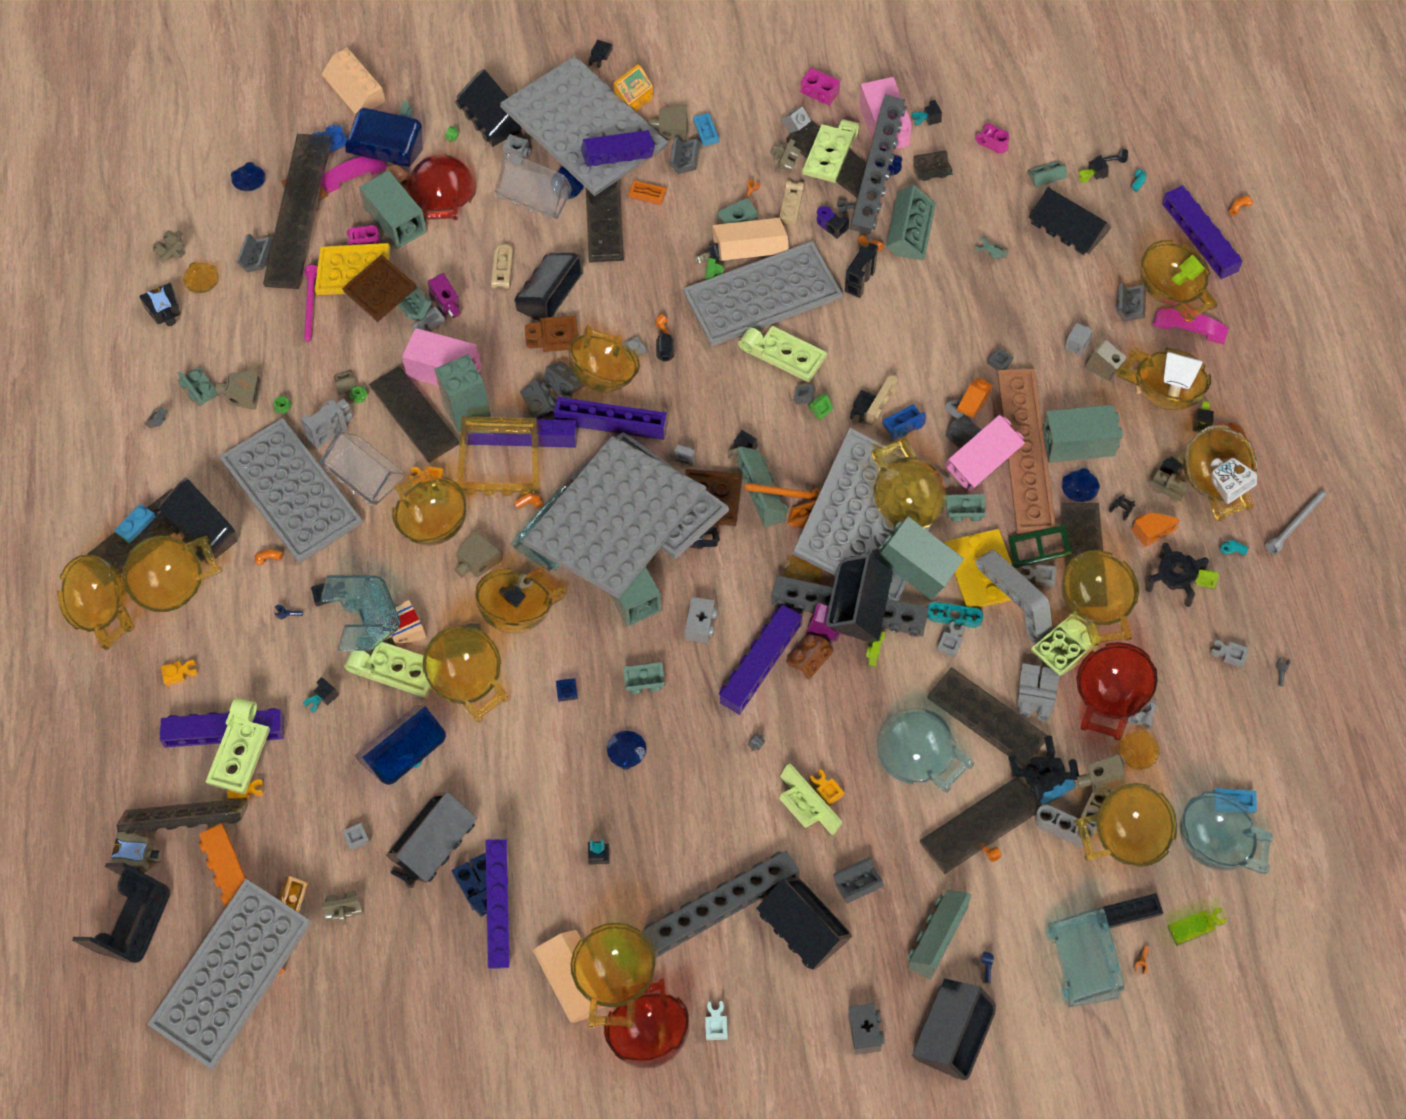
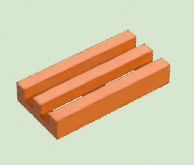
[628,180,667,205]

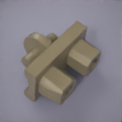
[770,139,801,173]
[153,230,185,263]
[1149,470,1189,502]
[321,891,363,925]

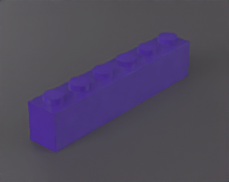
[1162,185,1242,279]
[554,397,668,440]
[463,417,578,448]
[719,605,802,715]
[160,708,285,748]
[485,839,510,969]

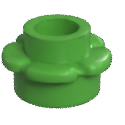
[445,126,459,142]
[349,386,367,403]
[273,396,292,413]

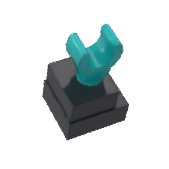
[911,100,942,126]
[303,677,339,713]
[588,840,609,865]

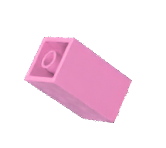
[859,77,912,151]
[402,328,482,386]
[944,415,1025,493]

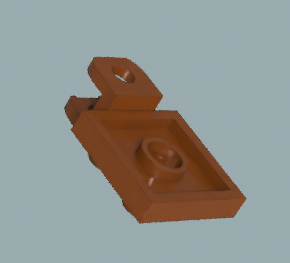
[525,316,579,352]

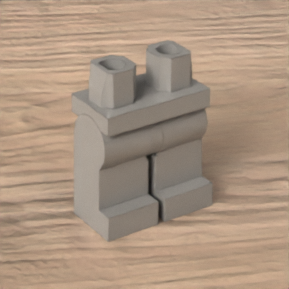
[301,398,353,449]
[1016,663,1060,721]

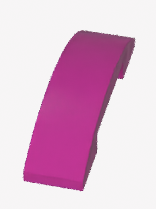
[319,155,387,194]
[1153,309,1229,344]

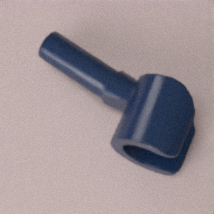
[274,605,303,620]
[981,951,994,983]

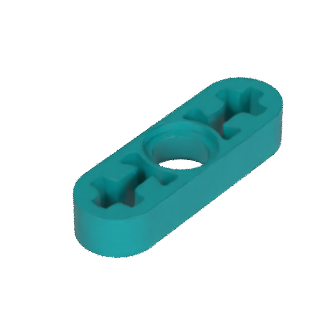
[927,602,983,628]

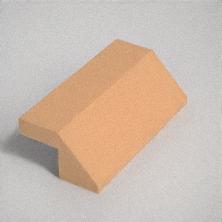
[712,218,789,261]
[533,930,615,1023]

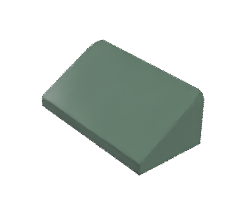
[1027,161,1067,187]

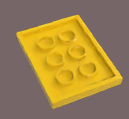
[315,243,390,295]
[944,529,1012,608]

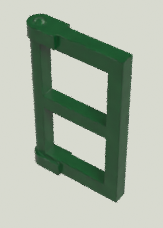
[1008,525,1072,568]

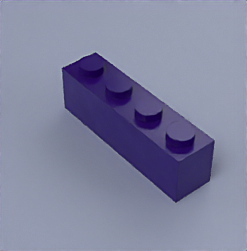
[581,130,655,166]

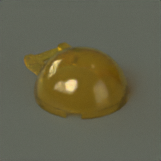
[1140,240,1217,322]
[569,326,640,393]
[1116,348,1211,411]
[1183,425,1257,521]
[871,437,947,528]
[392,467,467,546]
[123,536,223,612]
[1061,550,1139,646]
[57,555,134,650]
[475,568,566,634]
[423,625,510,723]
[1074,783,1177,867]
[570,922,656,1028]

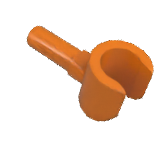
[742,179,760,200]
[655,314,669,334]
[974,839,1001,862]
[1134,946,1149,974]

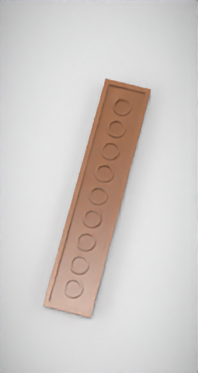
[997,369,1056,534]

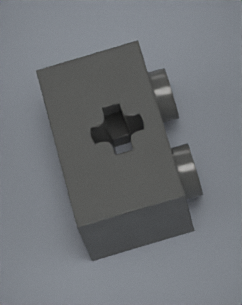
[848,1003,885,1055]

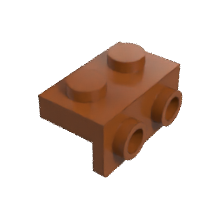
[786,633,833,679]

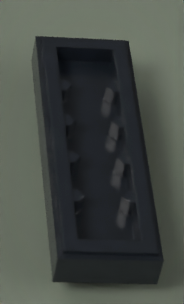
[1096,893,1164,930]

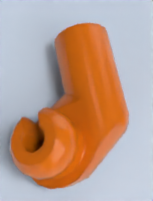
[857,235,884,252]
[514,493,543,509]
[254,549,283,565]

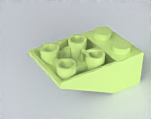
[1031,614,1101,676]

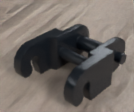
[1109,494,1136,521]

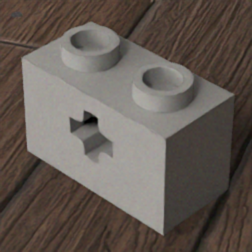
[685,597,718,643]

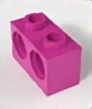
[800,68,840,106]

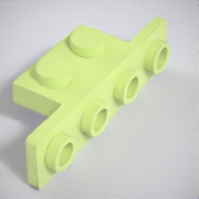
[779,764,842,835]

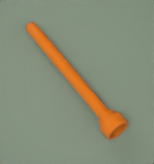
[744,483,821,502]

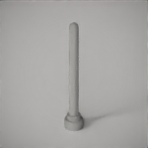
[1265,490,1326,555]

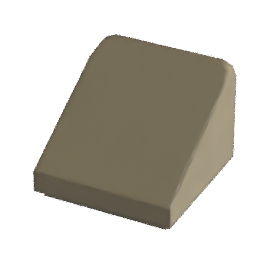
[334,370,356,394]

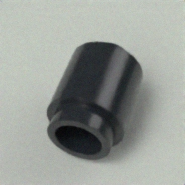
[656,333,674,362]

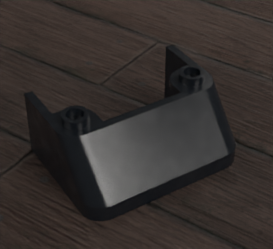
[72,862,170,963]

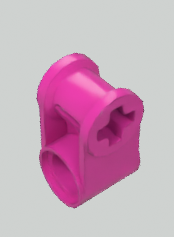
[975,123,1009,153]
[347,225,382,245]

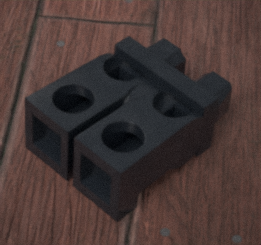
[844,243,878,298]

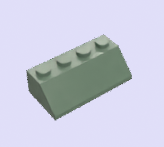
[886,184,936,260]
[737,447,788,528]
[907,890,972,980]

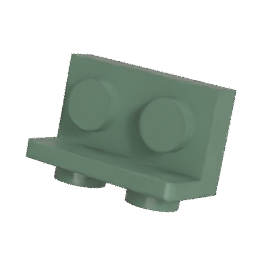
[178,367,218,406]

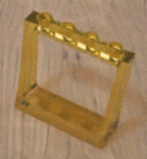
[456,416,540,496]

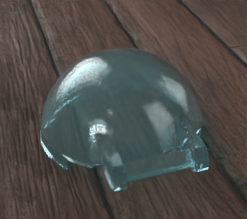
[877,708,974,793]
[1180,792,1273,874]

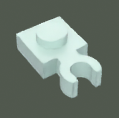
[705,1001,728,1040]

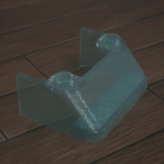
[321,575,400,651]

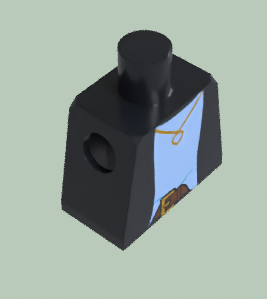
[139,283,181,326]

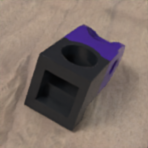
[817,206,849,239]

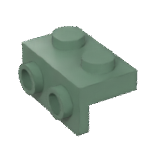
[398,283,432,320]
[946,494,987,522]
[623,662,665,694]

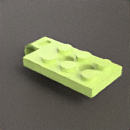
[802,119,860,183]
[738,326,827,383]
[344,641,442,698]
[206,697,270,794]

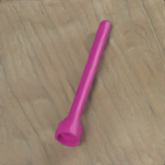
[304,265,318,342]

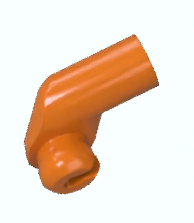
[1229,195,1253,216]

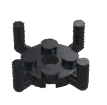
[1145,543,1209,607]
[1008,735,1079,801]

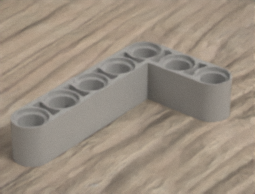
[976,550,1053,644]
[1035,754,1125,847]

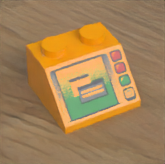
[614,64,654,112]

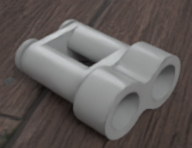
[1128,696,1157,729]

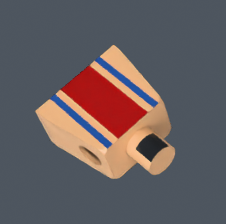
[376,600,426,646]

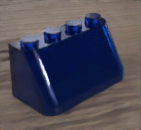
[345,108,423,167]
[354,705,446,785]

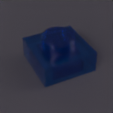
[556,678,578,702]

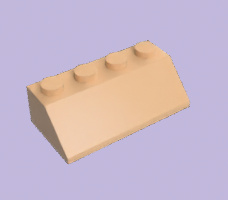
[322,47,386,118]

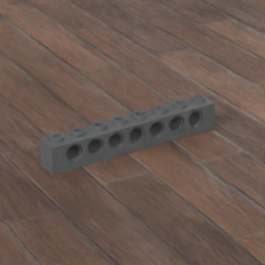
[849,94,907,235]
[771,576,929,637]
[642,850,800,958]

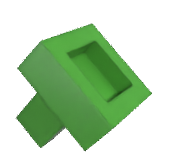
[704,258,724,281]
[807,393,833,420]

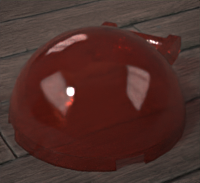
[408,154,477,222]
[1076,642,1158,741]
[604,978,690,1069]

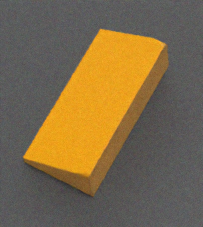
[278,876,308,913]

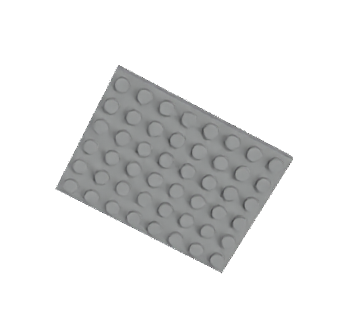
[500,56,669,196]
[792,428,950,601]
[523,436,706,599]

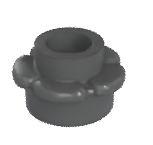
[748,733,765,751]

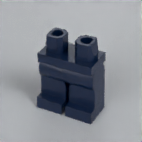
[451,853,487,917]

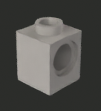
[781,107,811,133]
[502,134,531,164]
[1065,323,1093,356]

